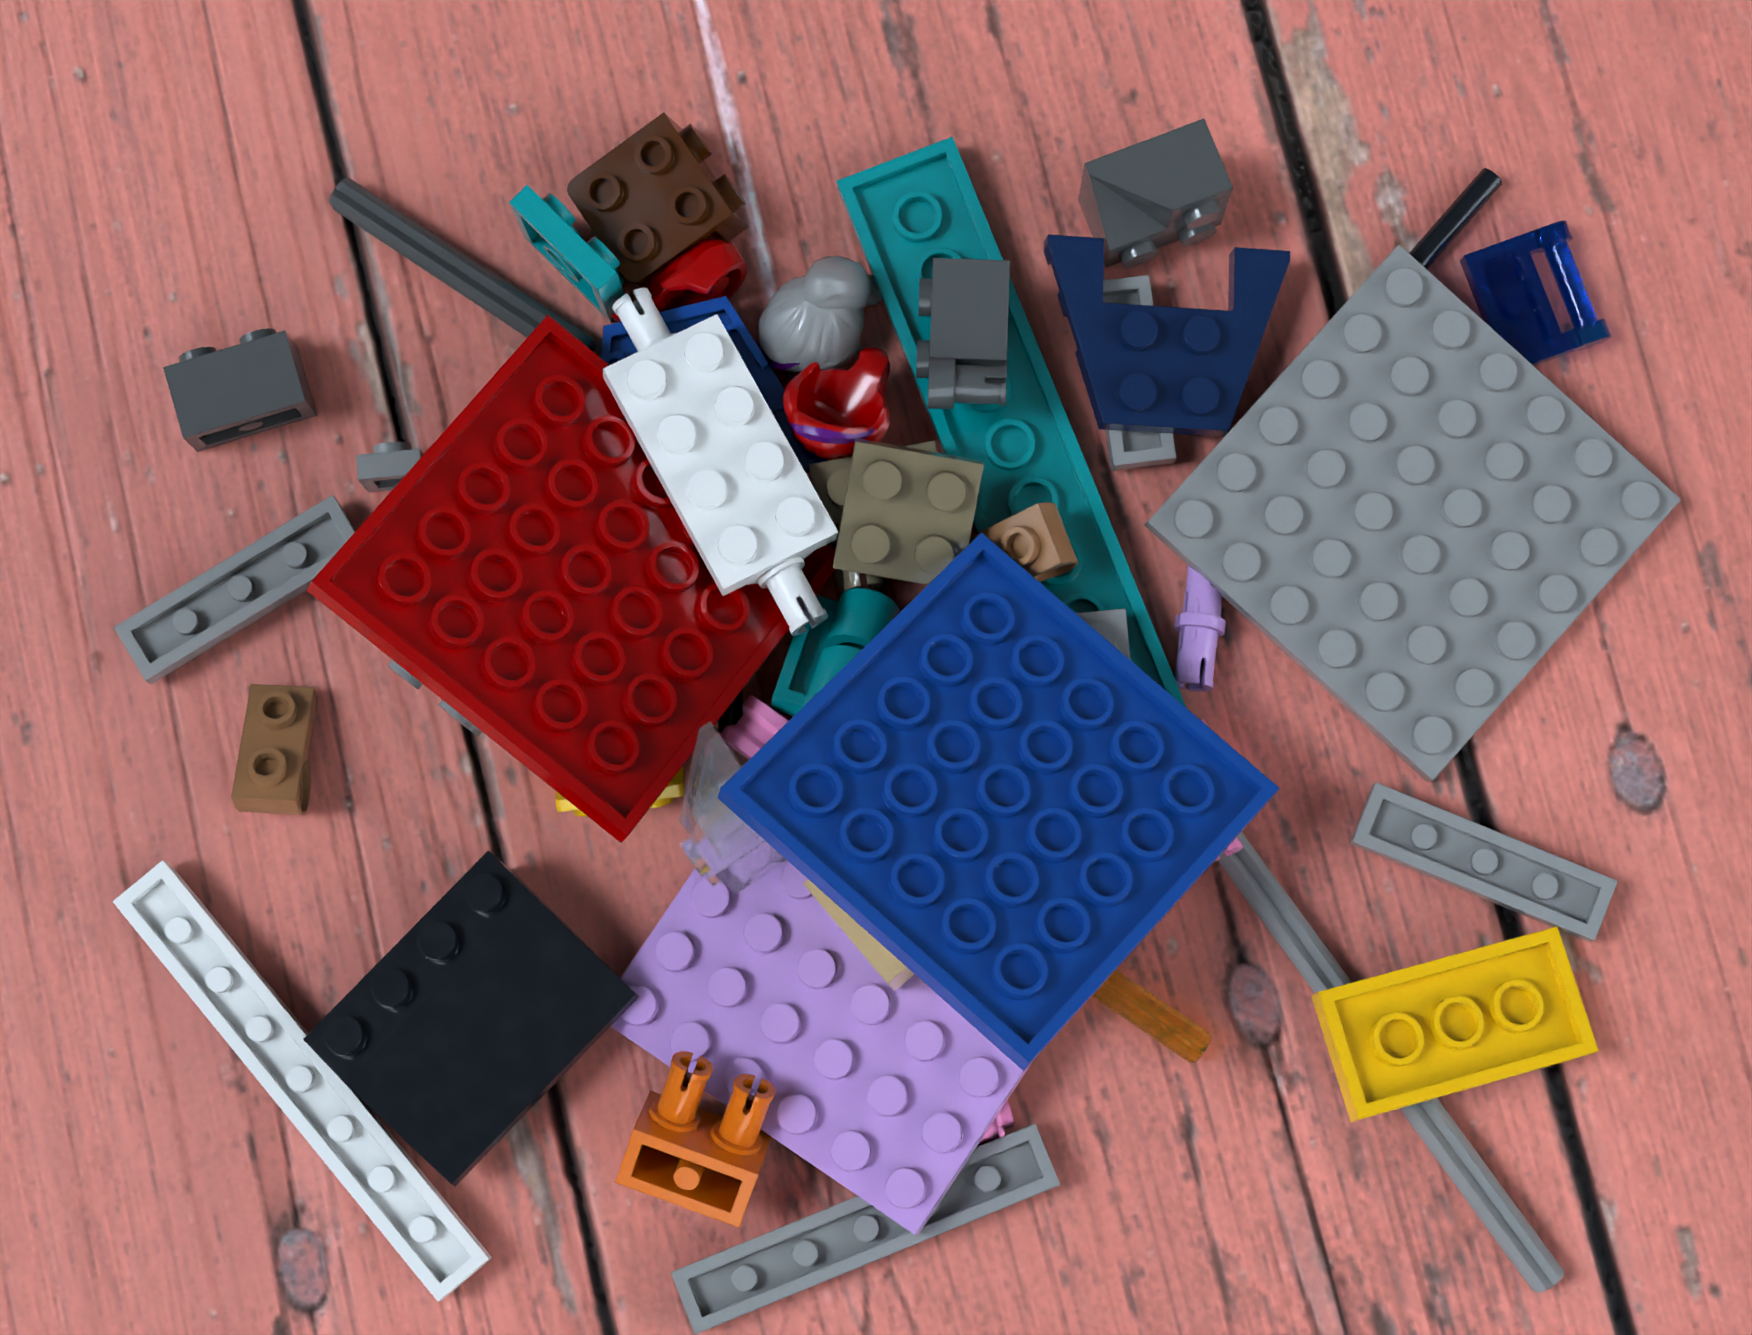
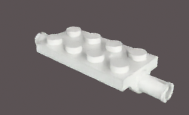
[603,288,838,636]

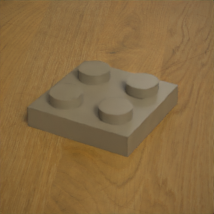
[833,438,984,585]

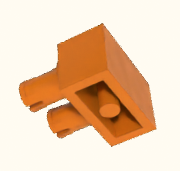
[615,1051,776,1228]

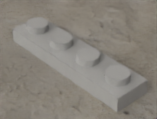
[114,495,356,684]
[1349,782,1618,942]

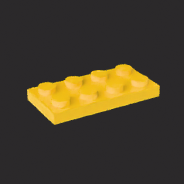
[1311,927,1599,1123]

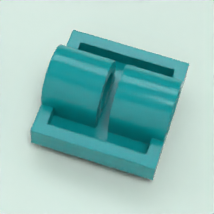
[771,588,900,716]

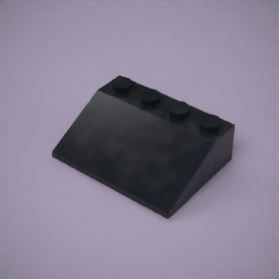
[303,850,639,1186]

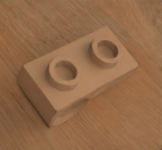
[969,502,1079,582]
[231,684,318,815]

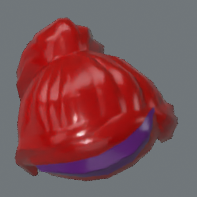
[782,347,890,460]

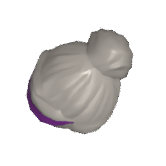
[758,255,882,372]

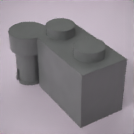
[916,258,1010,409]

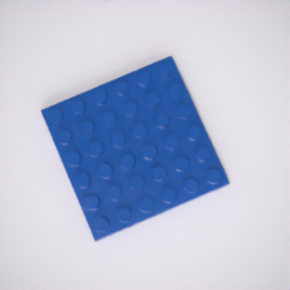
[717,532,1279,1071]

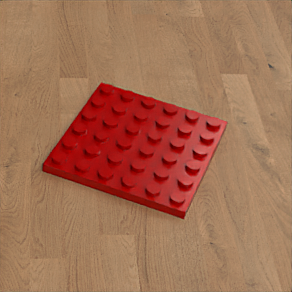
[306,315,835,843]

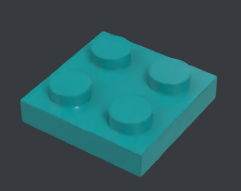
[509,185,626,323]

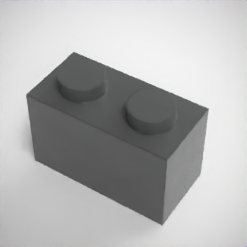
[163,328,317,452]

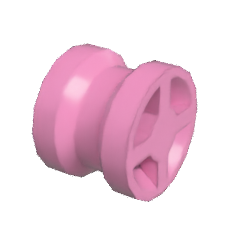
[719,695,788,760]

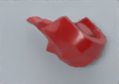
[612,239,747,322]

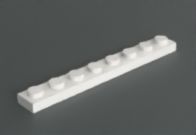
[113,860,492,1302]

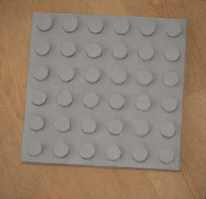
[1144,245,1681,782]

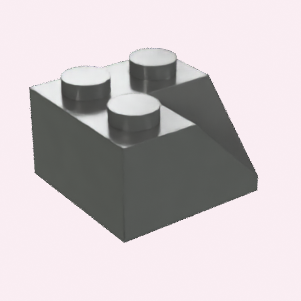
[1078,119,1233,268]

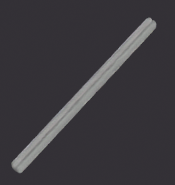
[1218,832,1564,1293]

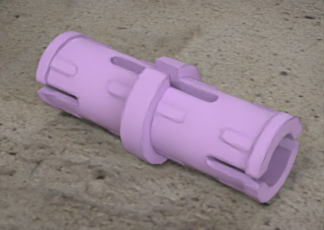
[1174,565,1226,692]

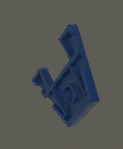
[1044,234,1290,437]

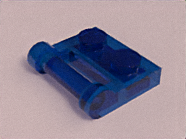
[1460,220,1612,366]

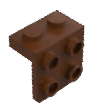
[567,112,749,284]

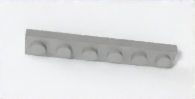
[671,1123,1060,1334]

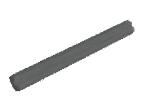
[329,178,596,352]

